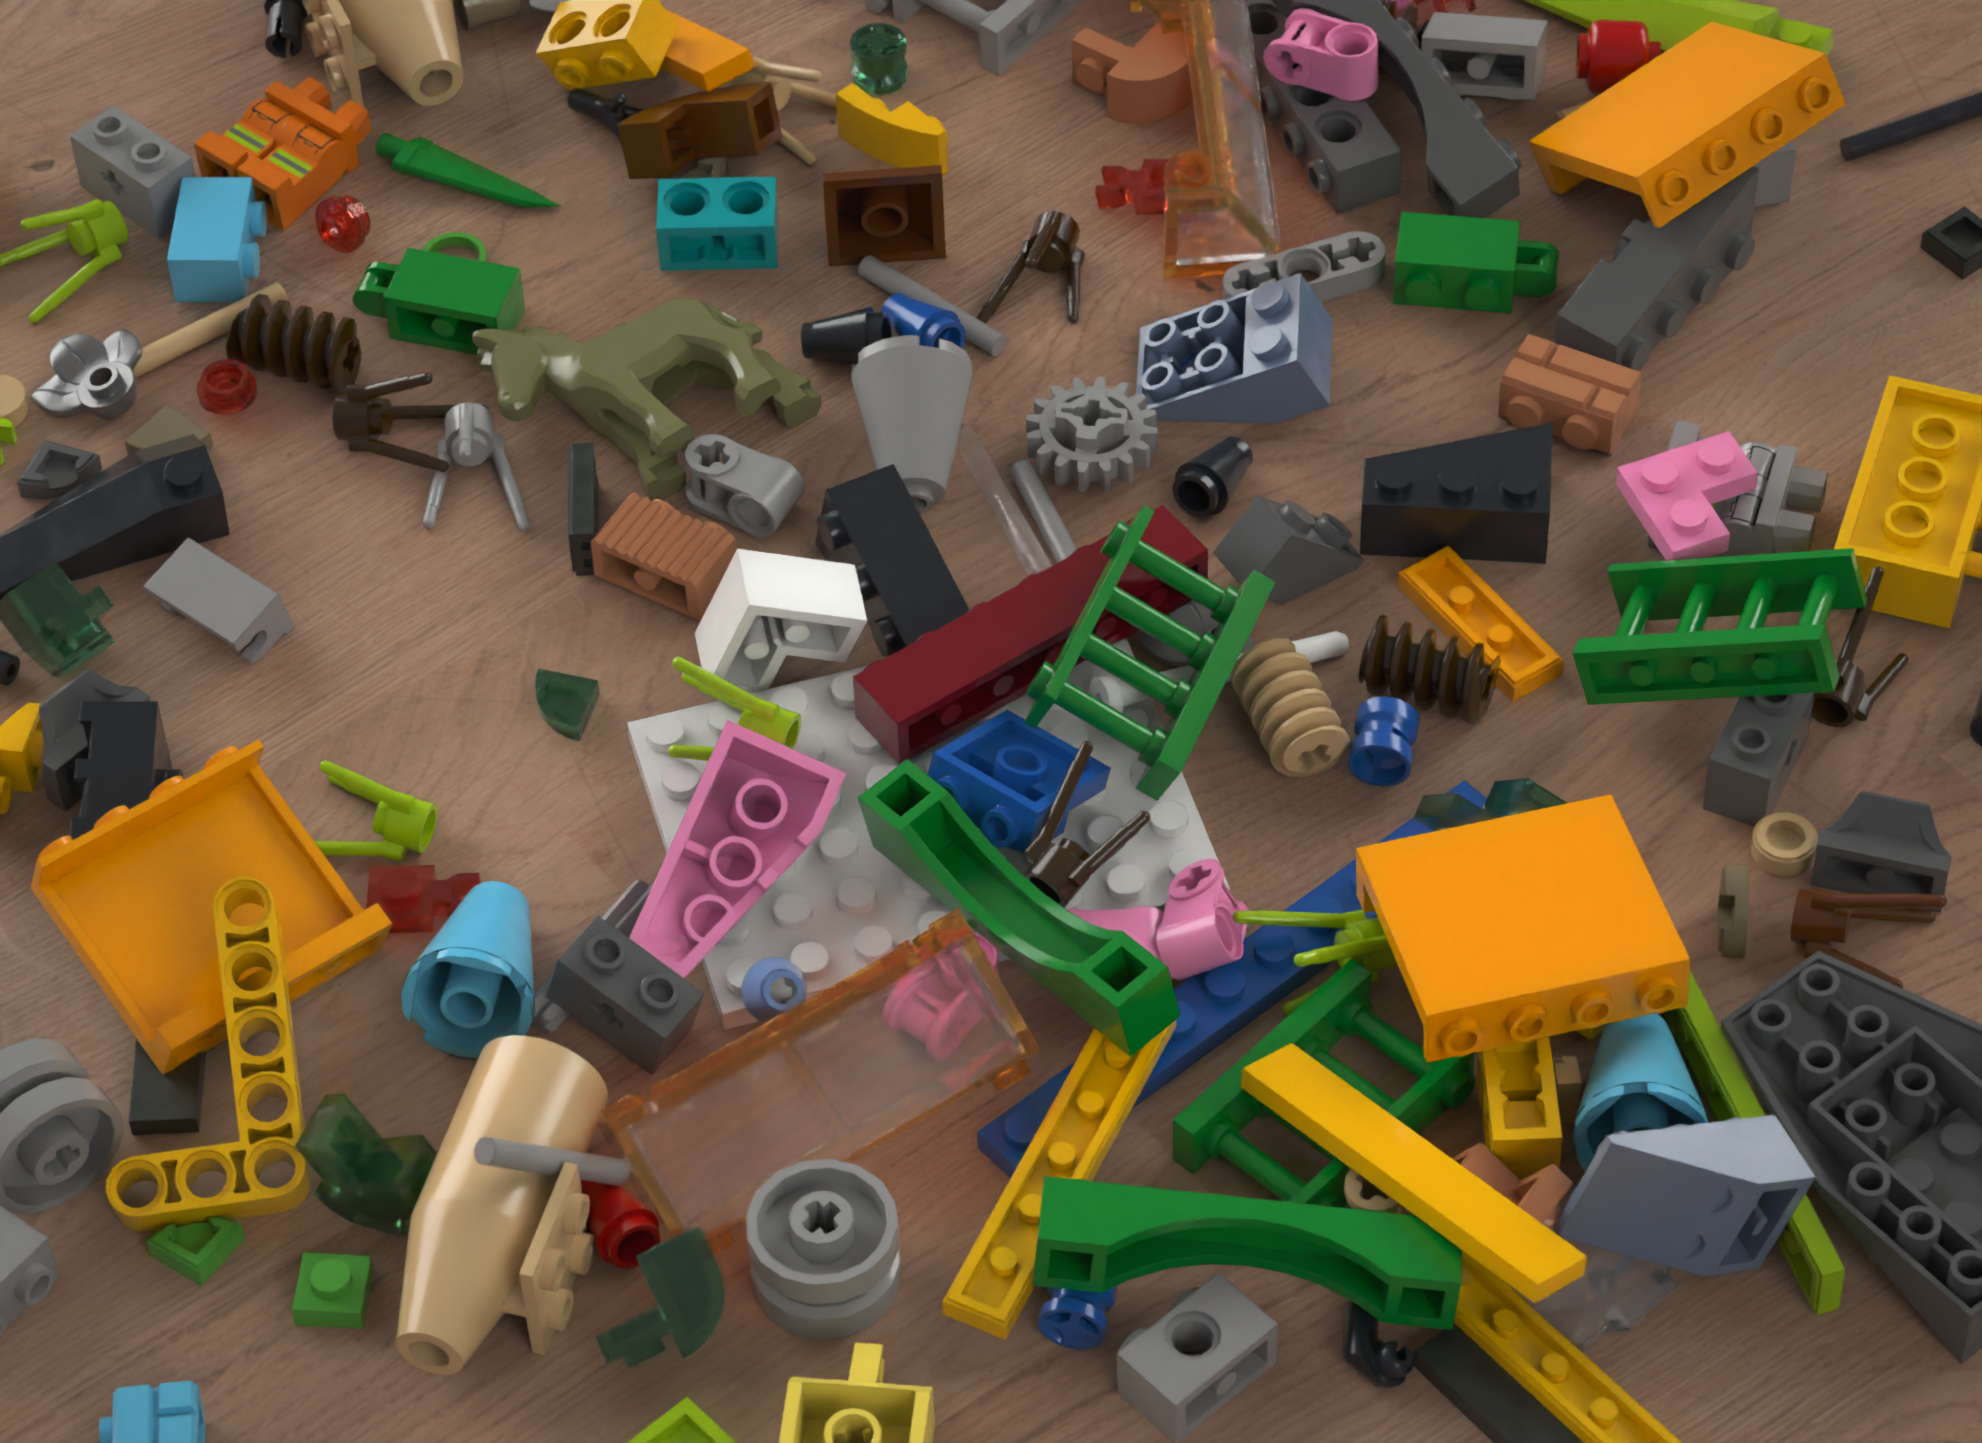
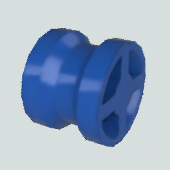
[1038,1286,1117,1350]

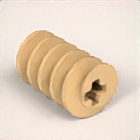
[1231,638,1351,777]

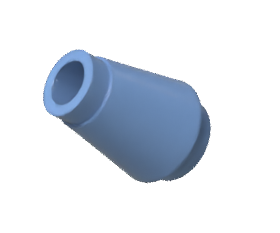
[741,957,807,1024]

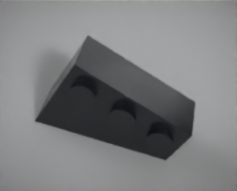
[1360,422,1553,564]
[815,464,969,657]
[70,701,184,840]

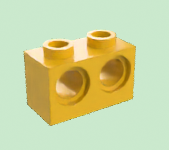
[536,0,679,91]
[1476,1036,1562,1180]

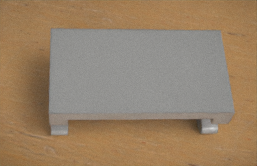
[143,538,295,664]

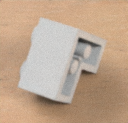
[695,549,867,693]

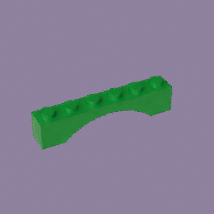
[857,759,1181,1057]
[1032,1176,1462,1330]

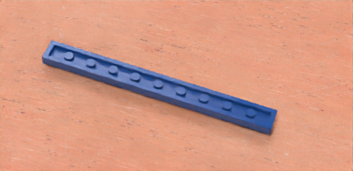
[977,780,1508,1178]

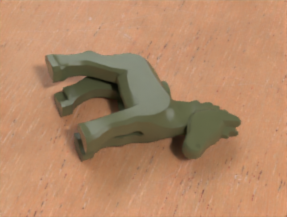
[472,299,821,501]

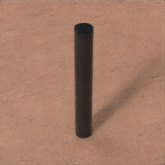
[1840,91,1982,161]

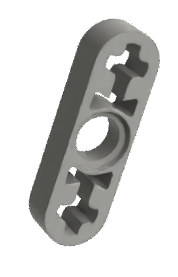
[1222,231,1386,302]

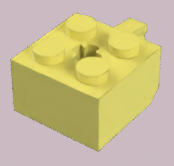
[779,1343,935,1443]

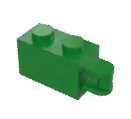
[1393,212,1559,314]
[352,248,525,355]

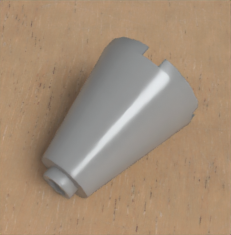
[851,335,973,513]

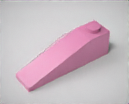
[629,720,847,979]

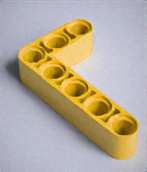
[106,876,311,1232]

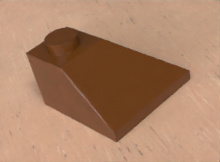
[822,165,946,267]

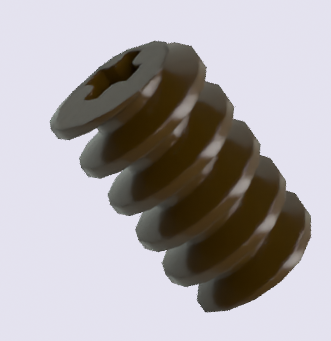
[226,294,361,393]
[1359,614,1501,725]

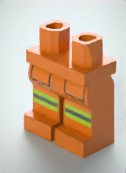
[194,76,372,231]

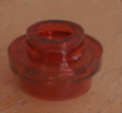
[315,195,371,253]
[197,359,258,415]

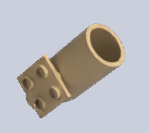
[302,0,463,107]
[396,1035,608,1375]

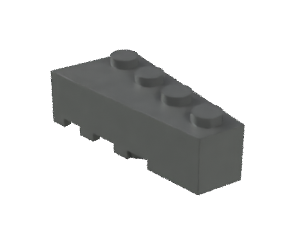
[1555,166,1759,371]

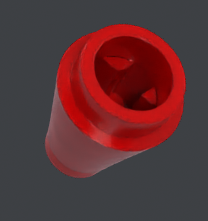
[581,1180,661,1269]

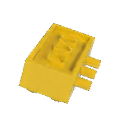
[1834,375,1982,628]

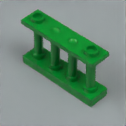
[1024,505,1276,801]
[1572,548,1867,705]
[1173,958,1476,1208]

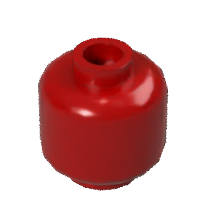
[1576,20,1661,94]

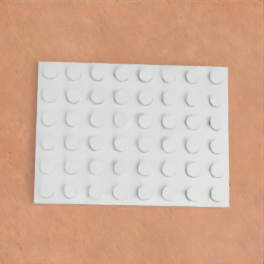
[627,638,1230,1030]

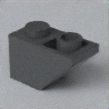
[1213,496,1364,604]

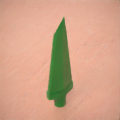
[375,133,560,207]

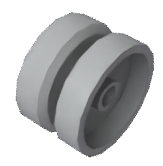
[0,1038,124,1214]
[746,1159,902,1340]

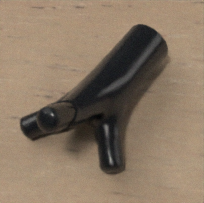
[568,88,645,146]

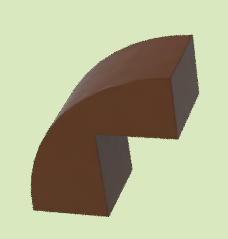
[617,82,782,179]

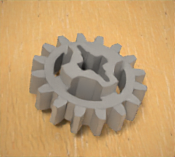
[1026,376,1158,492]

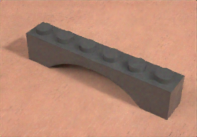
[1271,0,1522,218]

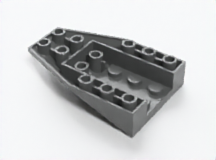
[1721,951,1982,1364]

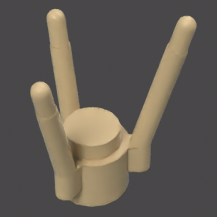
[731,56,836,165]

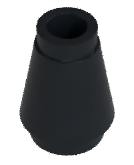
[801,307,892,364]
[1172,436,1253,517]

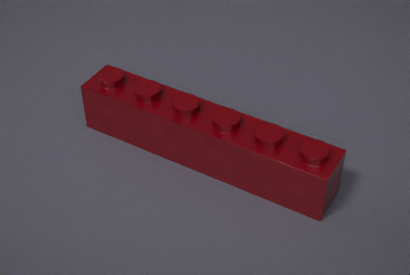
[853,505,1208,765]

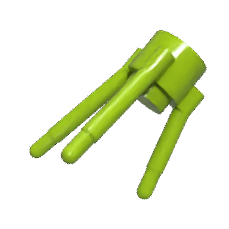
[0,199,128,323]
[668,657,802,761]
[314,760,438,862]
[1233,910,1398,1015]

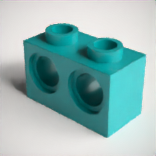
[656,177,779,271]

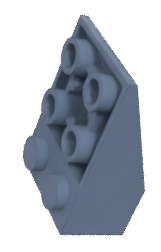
[1136,273,1332,424]
[1553,1115,1816,1277]

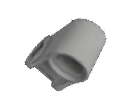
[685,434,805,538]

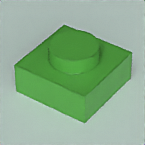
[292,1252,374,1329]

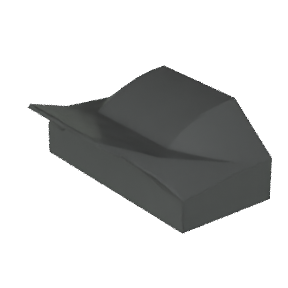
[39,669,151,812]
[1811,791,1952,913]

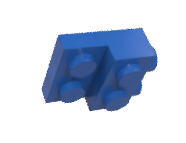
[928,709,1111,855]

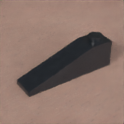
[0,434,230,603]

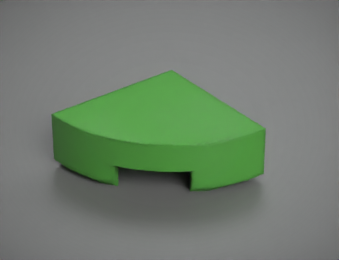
[145,1217,245,1286]

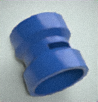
[1347,696,1420,787]

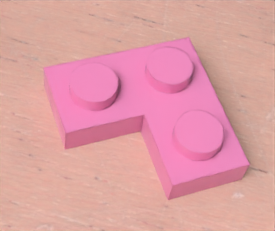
[1616,431,1758,561]

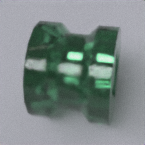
[850,23,908,95]

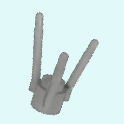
[423,402,530,532]

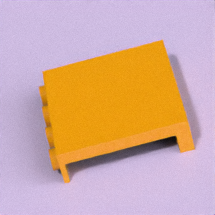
[1528,21,1846,228]
[30,739,392,1075]
[1356,794,1690,1063]

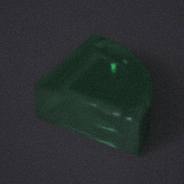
[535,669,600,741]

